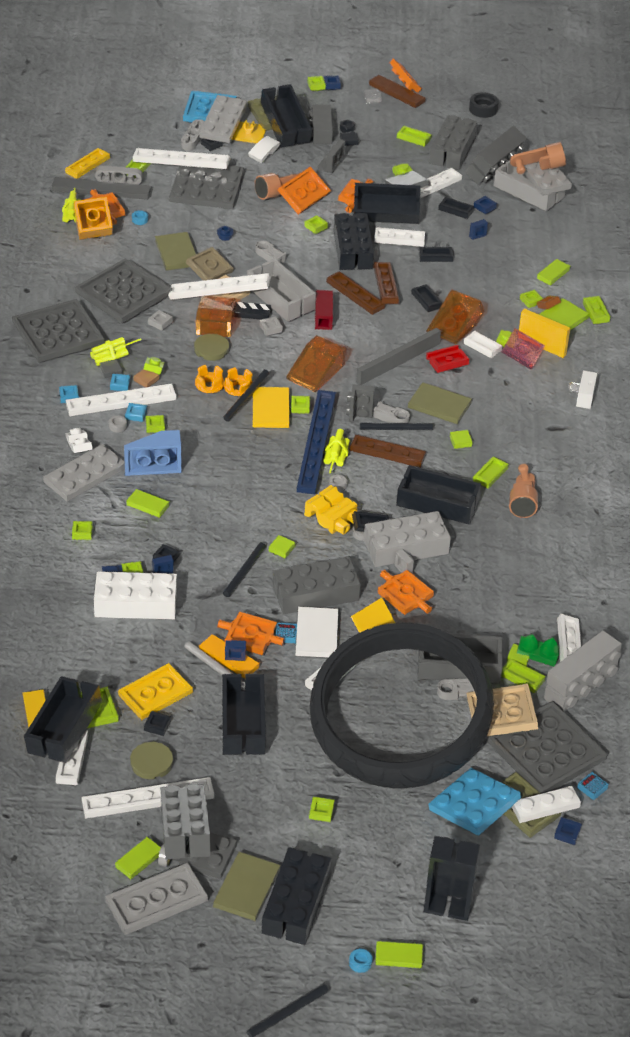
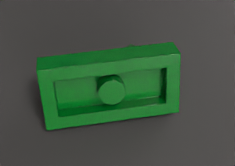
[517,634,560,666]

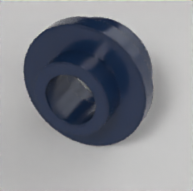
[217,226,233,241]

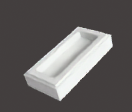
[464,331,502,358]

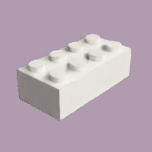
[94,572,177,619]

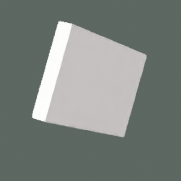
[296,607,338,657]

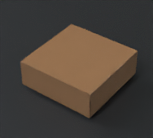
[134,369,159,388]

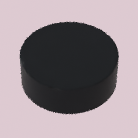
[340,120,355,132]

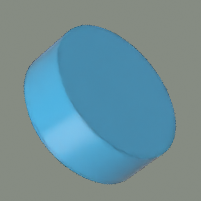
[132,210,148,225]
[349,949,372,973]

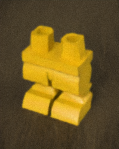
[304,485,358,535]

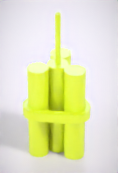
[62,188,81,222]
[90,337,141,366]
[324,429,350,473]

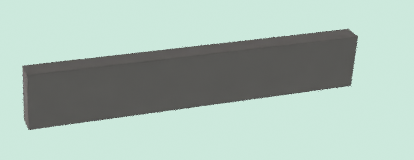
[52,177,151,200]
[356,328,441,385]

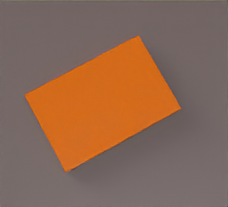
[277,166,331,215]

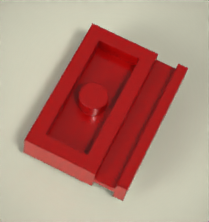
[426,345,469,373]

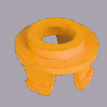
[195,365,225,393]
[224,367,253,396]

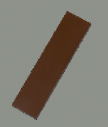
[369,75,425,108]
[373,262,399,304]
[326,271,385,315]
[350,434,426,468]

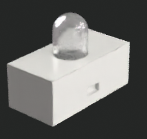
[567,370,597,409]

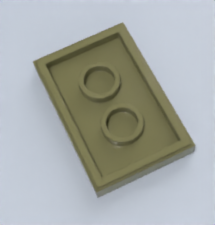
[155,232,196,270]
[408,382,472,424]
[501,772,561,838]
[213,852,280,921]

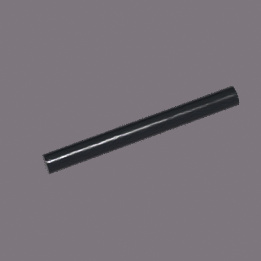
[223,369,269,421]
[360,423,433,430]
[223,542,266,597]
[247,984,329,1037]

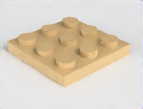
[466,684,538,737]

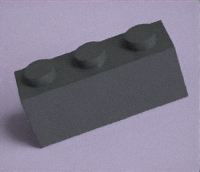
[309,105,333,144]

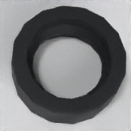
[469,92,499,118]

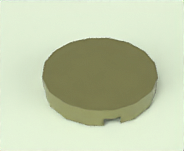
[194,334,229,361]
[130,742,173,780]

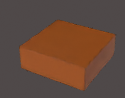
[537,295,561,309]

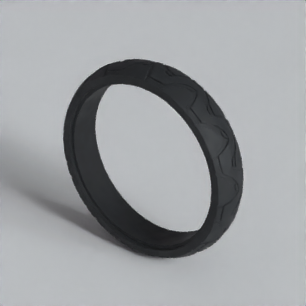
[310,623,494,789]

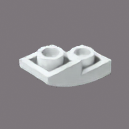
[248,136,280,163]
[65,428,92,453]

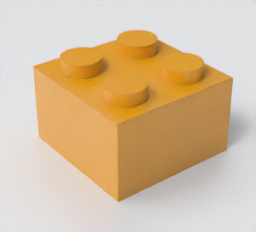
[73,197,113,240]

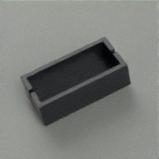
[260,84,312,148]
[353,183,420,224]
[334,213,374,270]
[396,465,481,524]
[222,674,266,755]
[24,676,102,763]
[423,836,480,921]
[262,847,331,945]

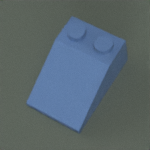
[124,430,181,476]

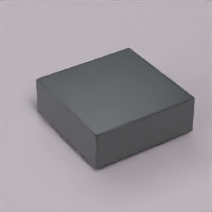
[100,359,122,378]

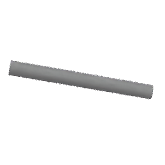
[185,641,245,691]

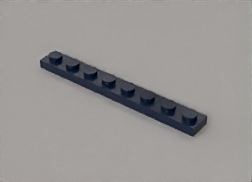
[297,390,336,495]

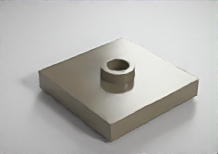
[186,247,234,281]

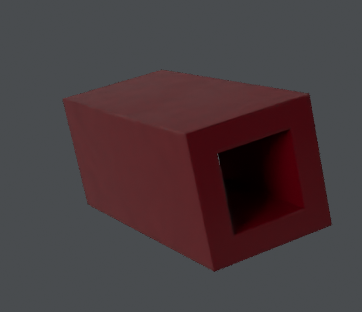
[315,290,333,330]

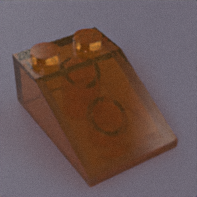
[426,289,485,344]
[196,296,237,337]
[286,335,346,392]

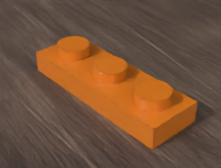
[390,58,422,93]

